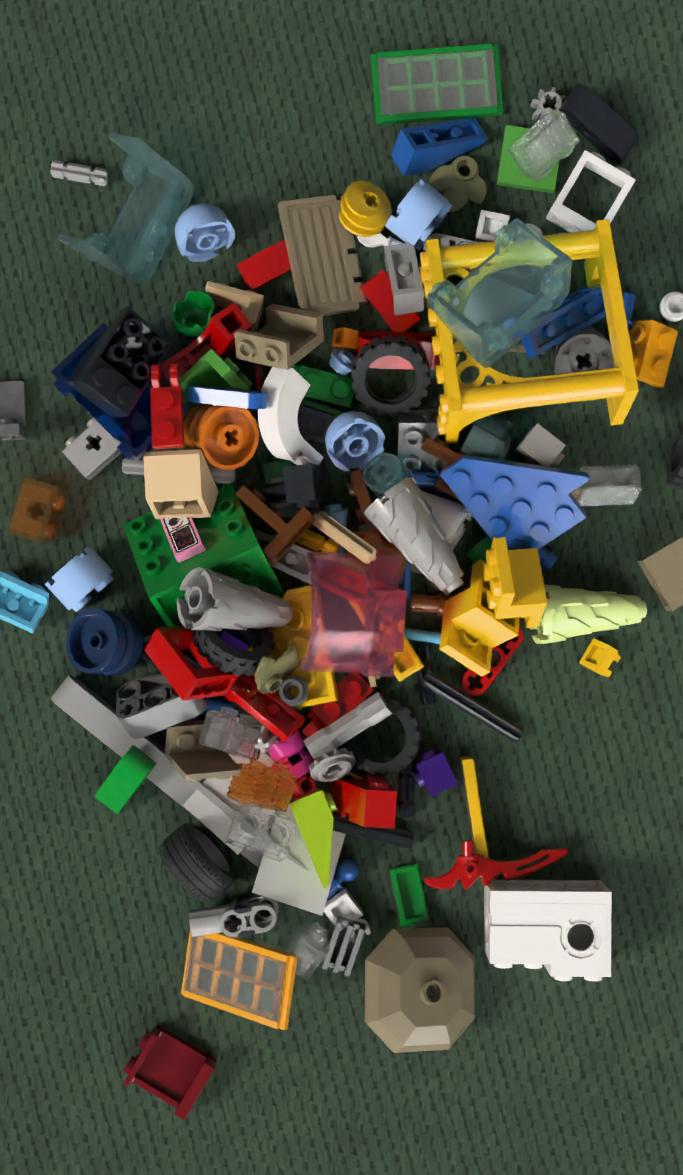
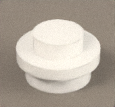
[660,292,683,322]

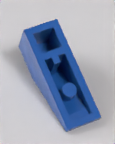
[391,117,488,176]

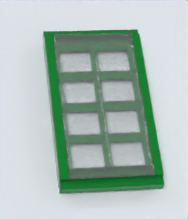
[371,44,503,125]

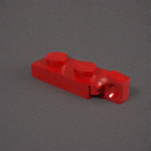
[301,669,374,738]

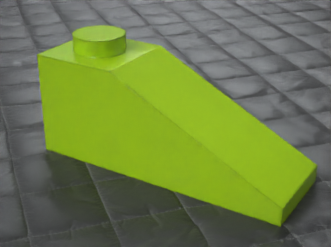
[289,789,337,889]

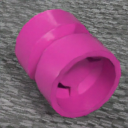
[268,729,314,784]

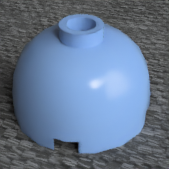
[174,204,235,262]
[325,411,385,471]

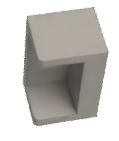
[384,243,424,315]

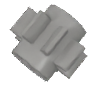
[530,87,566,127]

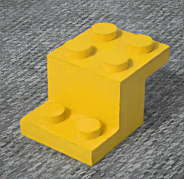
[482,537,547,628]
[439,560,520,677]

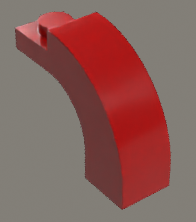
[159,302,252,387]

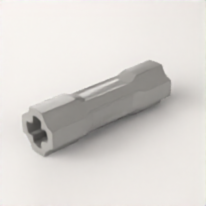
[303,692,393,759]

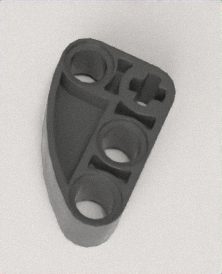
[116,674,208,739]

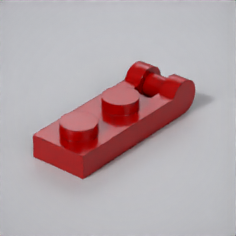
[223,673,305,743]

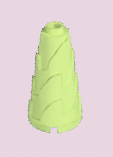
[530,584,647,644]

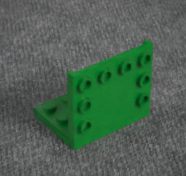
[123,482,285,632]

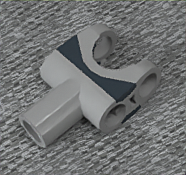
[189,895,279,937]

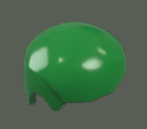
[171,290,217,337]

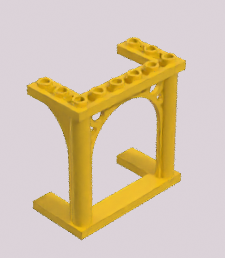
[419,219,639,444]

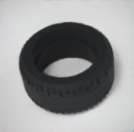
[161,823,235,902]

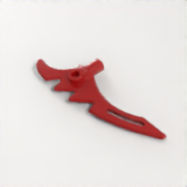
[424,840,569,889]

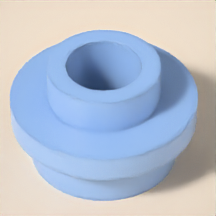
[329,348,355,375]

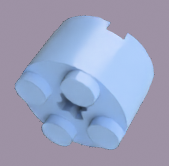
[385,178,453,251]
[45,545,114,612]

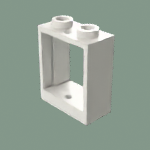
[546,150,636,232]

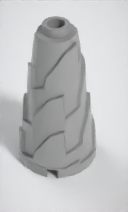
[364,477,464,593]
[177,567,292,631]

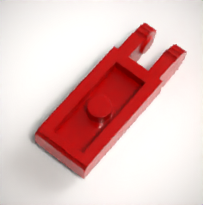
[150,363,184,449]

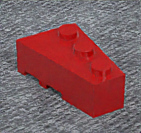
[328,774,397,829]

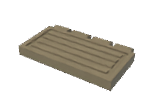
[277,195,368,316]

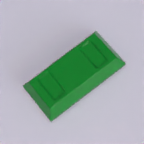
[389,863,430,927]

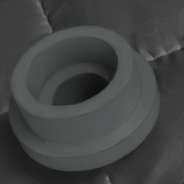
[279,676,309,706]

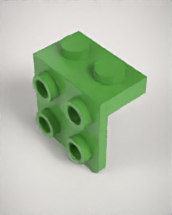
[180,349,253,411]

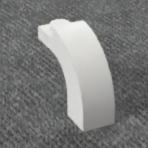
[258,367,323,465]

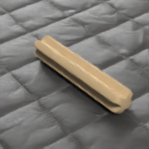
[313,511,377,564]

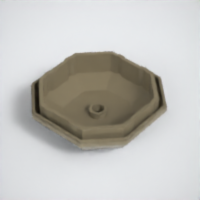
[365,927,475,1053]

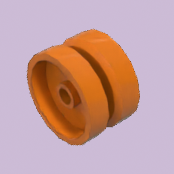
[184,403,259,470]

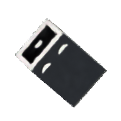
[66,306,173,418]

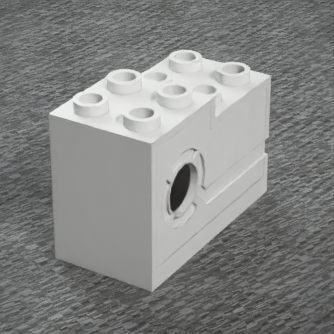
[484,880,612,981]

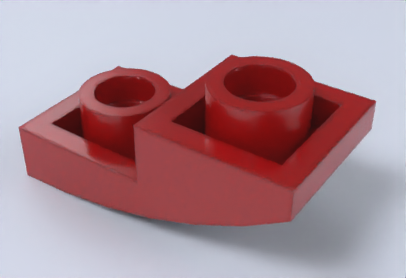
[237,240,291,291]
[359,270,420,332]

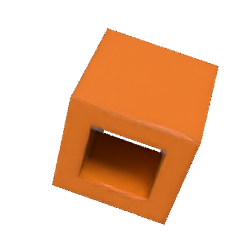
[332,327,359,352]

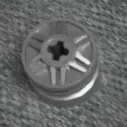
[551,328,615,375]

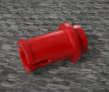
[288,776,316,800]

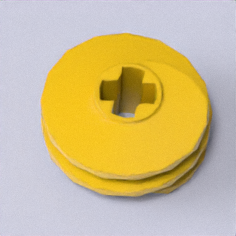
[339,180,392,237]

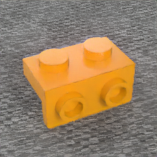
[629,320,678,387]

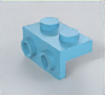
[0,571,49,634]

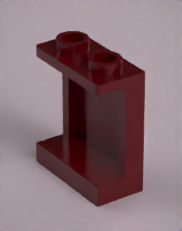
[123,1025,217,1120]

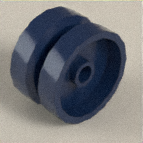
[66,608,143,676]

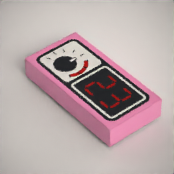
[160,517,206,563]

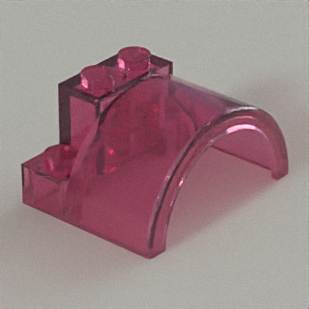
[301,552,407,677]

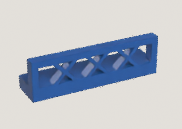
[502,285,606,358]

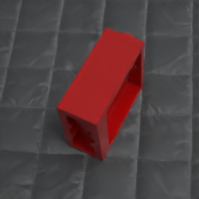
[144,626,238,701]

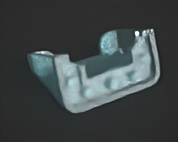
[427,218,572,368]

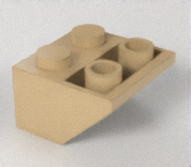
[143,449,219,519]

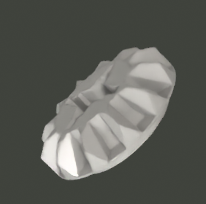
[309,748,356,782]

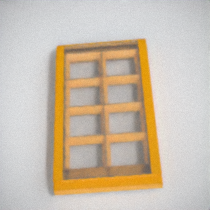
[181,931,298,1030]

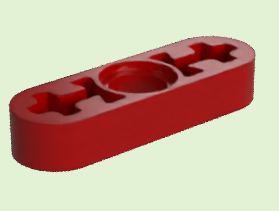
[461,626,523,696]

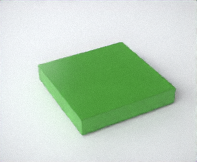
[496,125,563,193]

